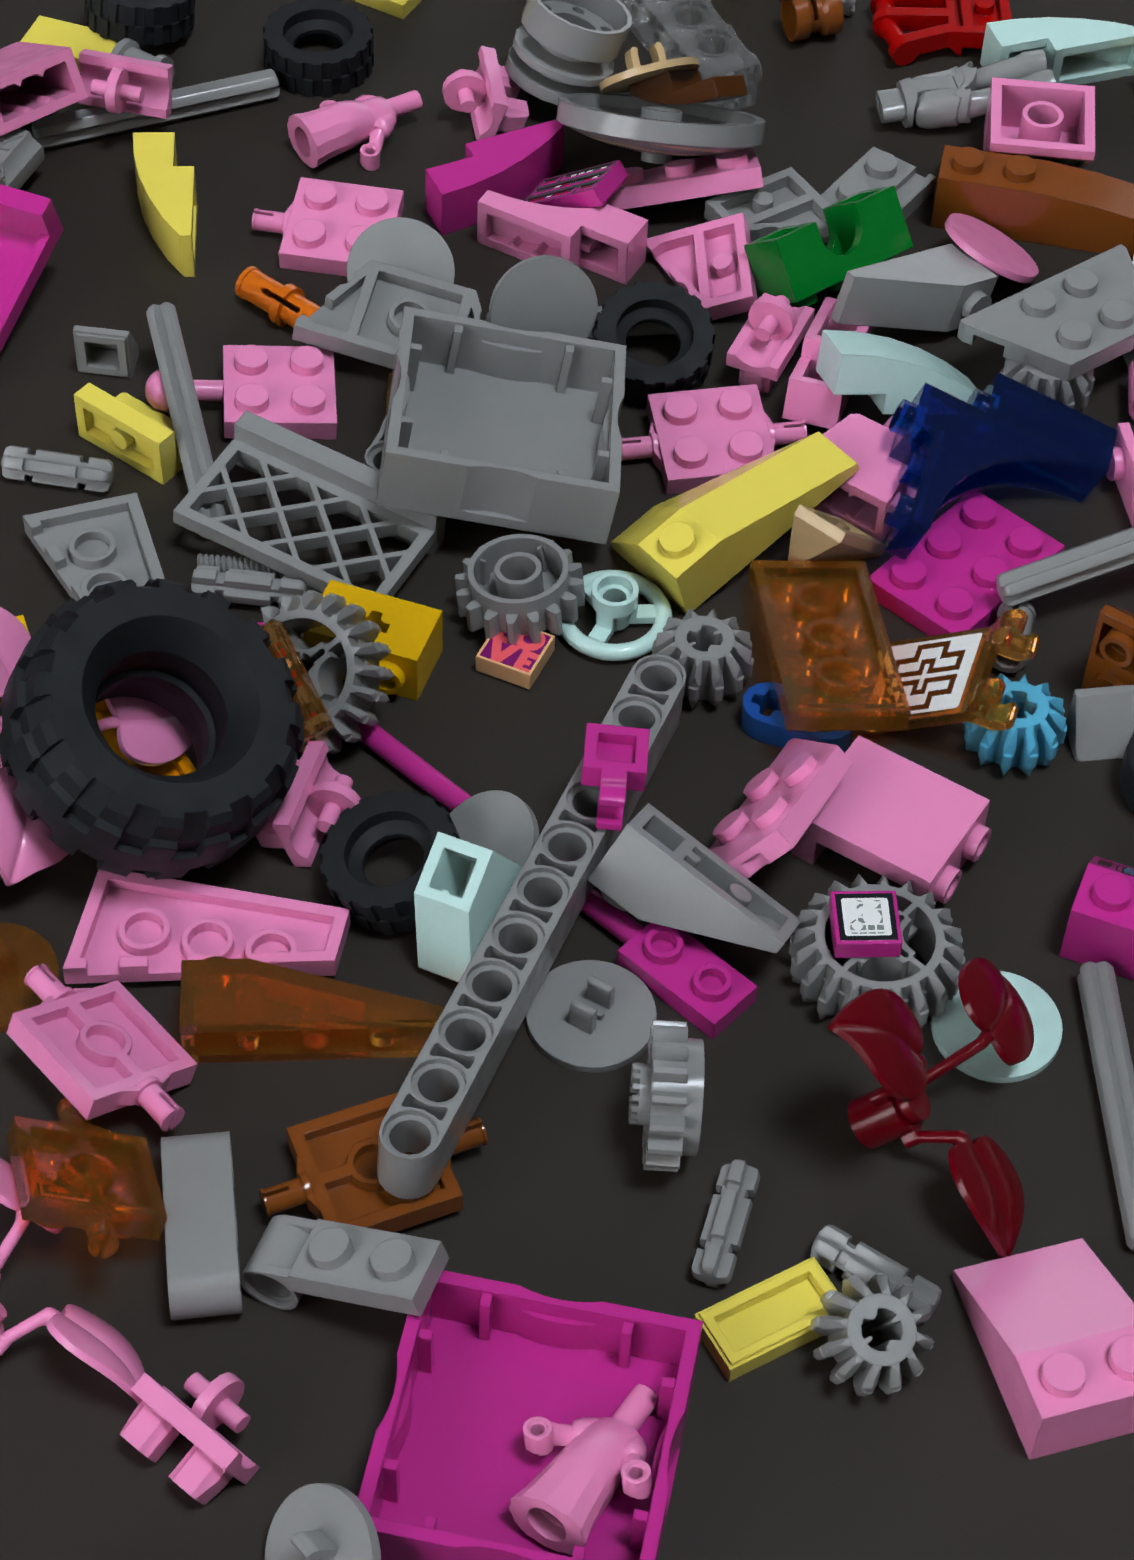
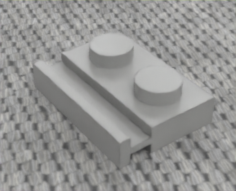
[821,146,936,220]

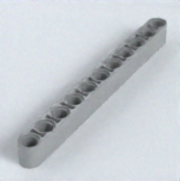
[377,654,687,1199]

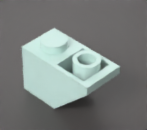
[414,832,522,983]

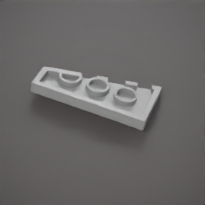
[22,493,165,601]

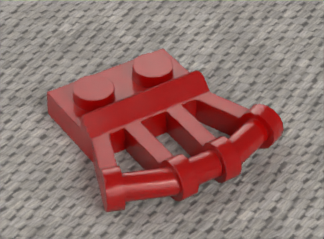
[870,0,1012,66]

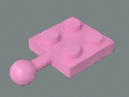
[145,345,337,440]

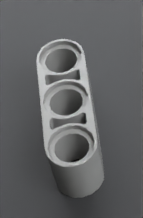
[161,1131,243,1320]

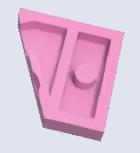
[647,212,758,321]

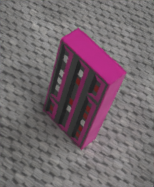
[525,160,628,208]

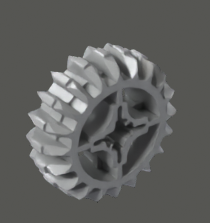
[260,590,394,755]
[788,873,966,1028]

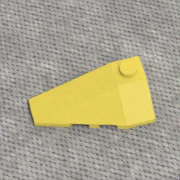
[611,431,859,614]

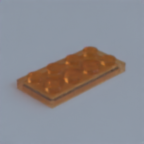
[748,560,911,732]

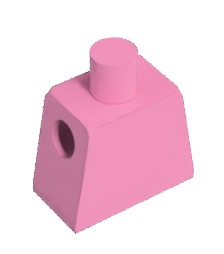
[814,414,921,542]

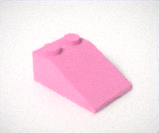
[952,1238,1134,1460]

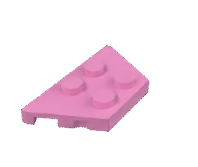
[709,738,854,879]

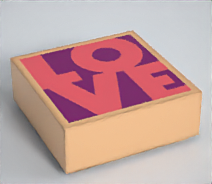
[476,631,555,690]

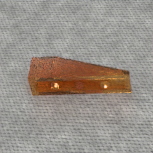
[179,956,445,1063]

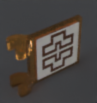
[855,609,1041,736]

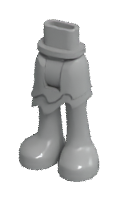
[875,49,1055,129]

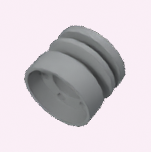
[505,0,632,105]

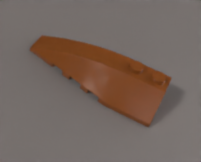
[930,145,1134,259]

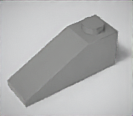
[830,243,998,332]
[588,803,801,954]

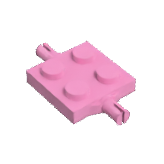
[252,177,404,277]
[621,384,807,495]
[6,963,198,1131]

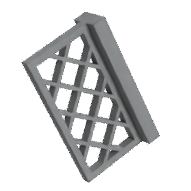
[173,410,446,597]

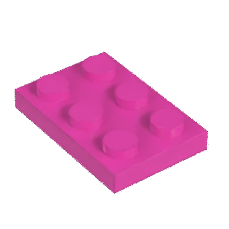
[865,488,1065,640]

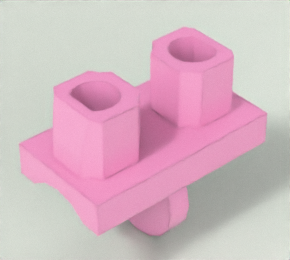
[442,45,529,141]
[78,49,173,119]
[726,293,815,393]
[256,741,361,867]
[120,1372,260,1506]

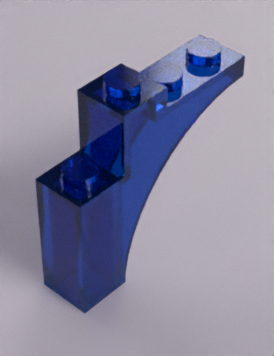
[884,372,1118,560]

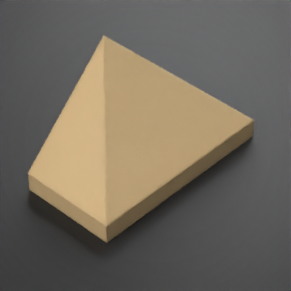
[786,504,887,572]

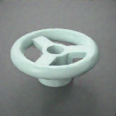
[561,570,672,661]

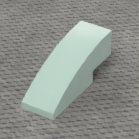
[980,17,1134,85]
[816,330,988,414]

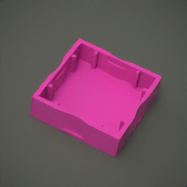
[358,1270,703,1560]

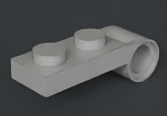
[240,1215,449,1317]

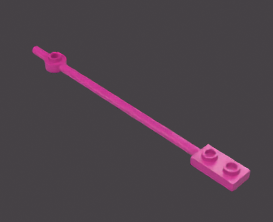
[257,622,758,1039]

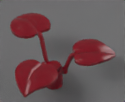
[828,957,1034,1258]

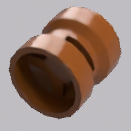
[780,0,844,42]

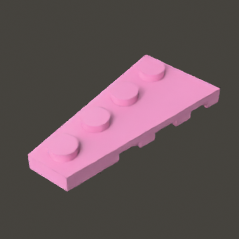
[63,869,351,984]

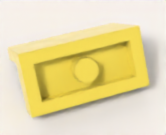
[73,383,183,485]

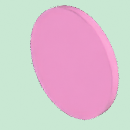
[944,213,1039,283]

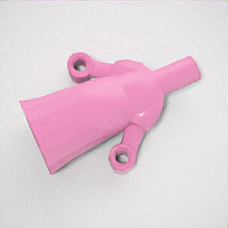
[287,90,423,171]
[508,1384,658,1555]

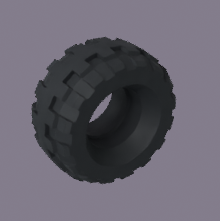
[0,578,304,880]

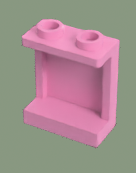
[791,735,992,904]

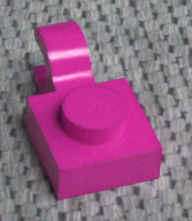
[581,723,650,831]

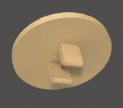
[599,42,700,94]

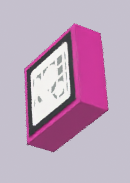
[828,891,903,958]

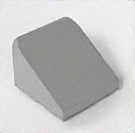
[73,325,139,378]
[1066,685,1134,762]

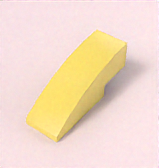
[133,132,198,277]

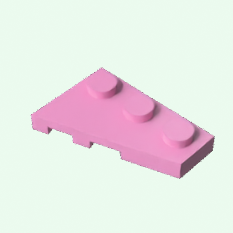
[606,147,763,210]

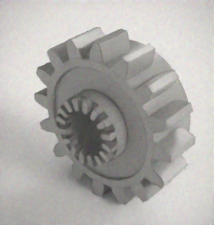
[455,534,585,645]
[628,1020,705,1172]

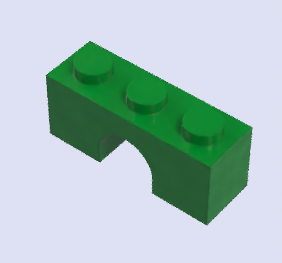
[743,185,913,308]

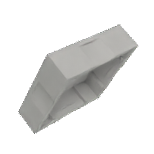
[375,306,627,545]

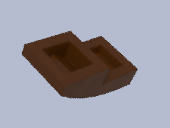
[629,69,748,105]

